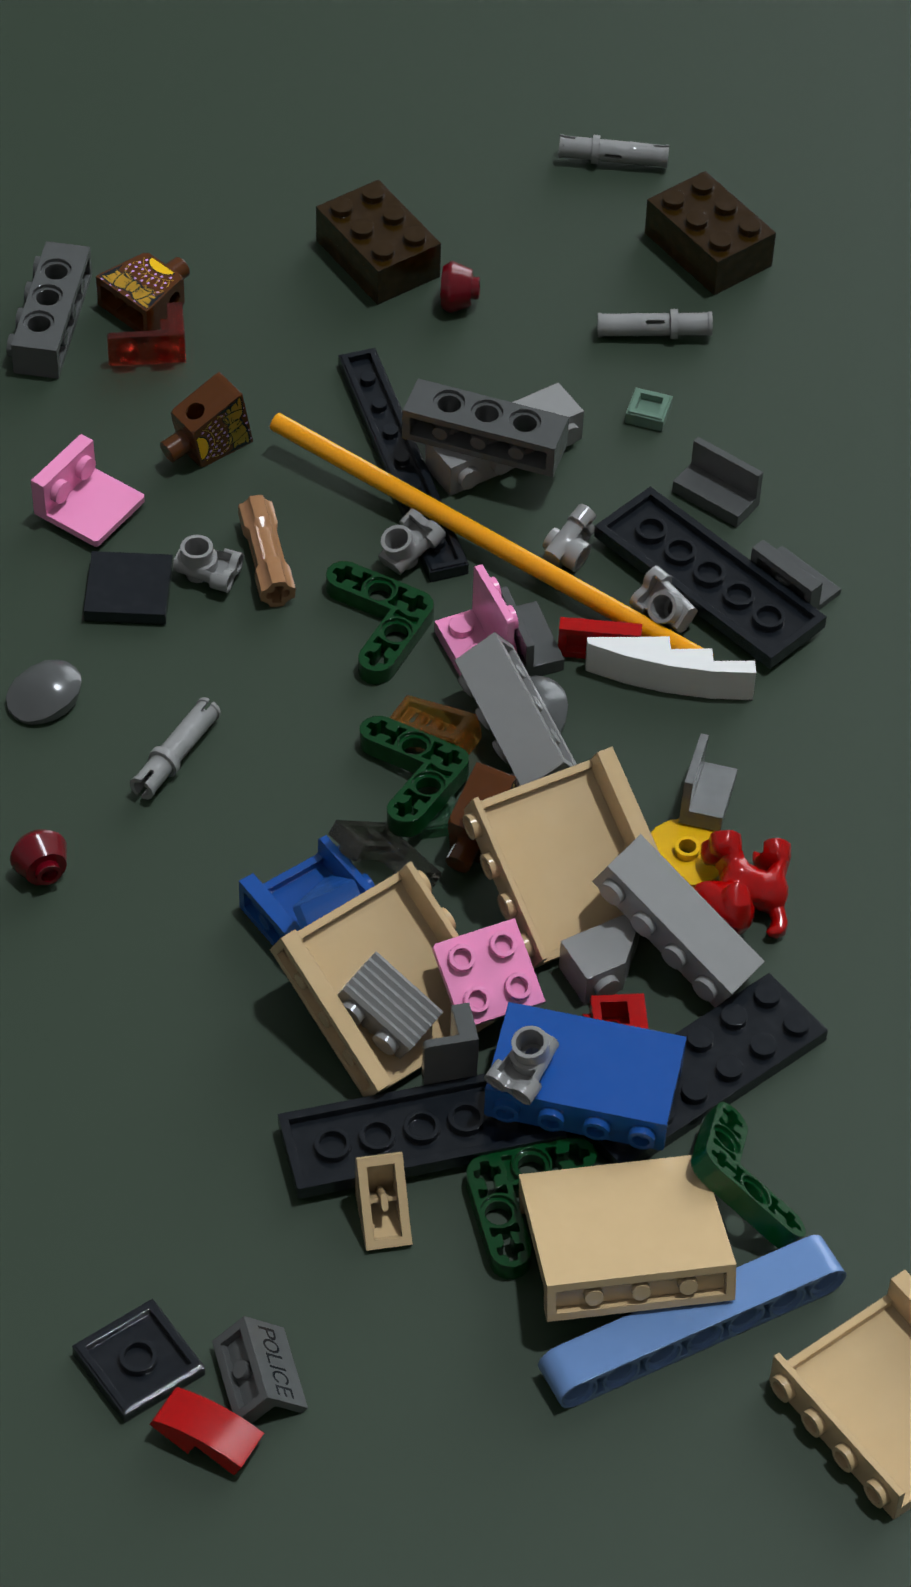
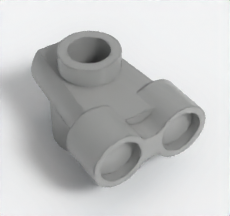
[543,504,596,572]
[378,508,446,575]
[173,535,244,593]
[629,566,698,633]
[484,1026,559,1105]

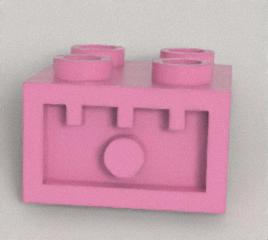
[31,434,145,547]
[434,564,519,676]
[432,918,546,1026]

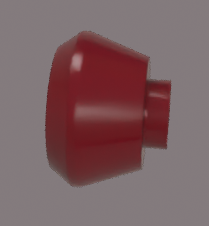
[440,261,480,313]
[10,829,67,885]

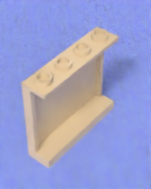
[463,746,660,969]
[270,861,499,1097]
[519,1155,736,1322]
[769,1270,911,1520]

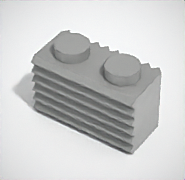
[337,951,443,1059]

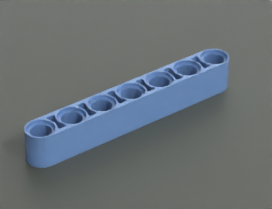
[538,1235,846,1408]

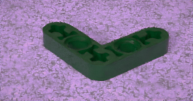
[326,561,434,685]
[360,716,469,837]
[691,1102,806,1249]
[466,1137,597,1279]

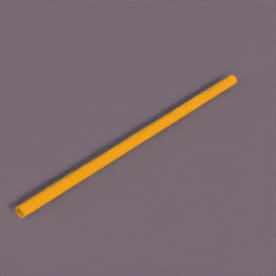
[270,413,714,657]

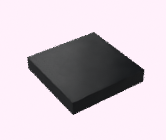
[84,551,173,624]
[72,1298,205,1423]

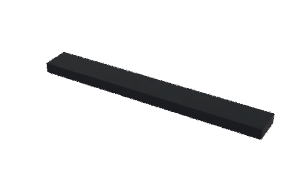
[338,348,469,582]

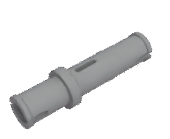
[558,134,669,168]
[597,309,713,339]
[130,697,221,800]

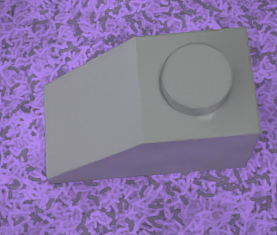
[559,915,640,1005]

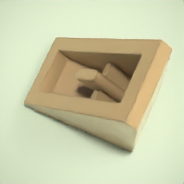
[355,1152,413,1251]

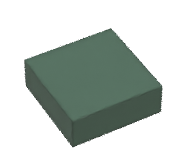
[625,387,673,432]

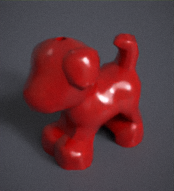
[693,830,791,938]

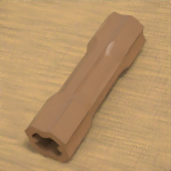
[238,495,296,607]

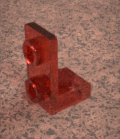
[107,302,186,366]

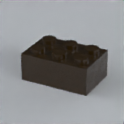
[644,171,776,295]
[316,179,441,305]

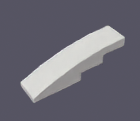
[585,636,756,700]

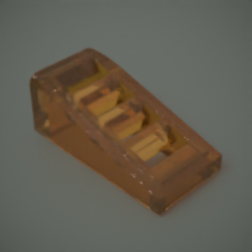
[390,695,482,755]

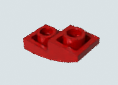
[149,1387,264,1475]

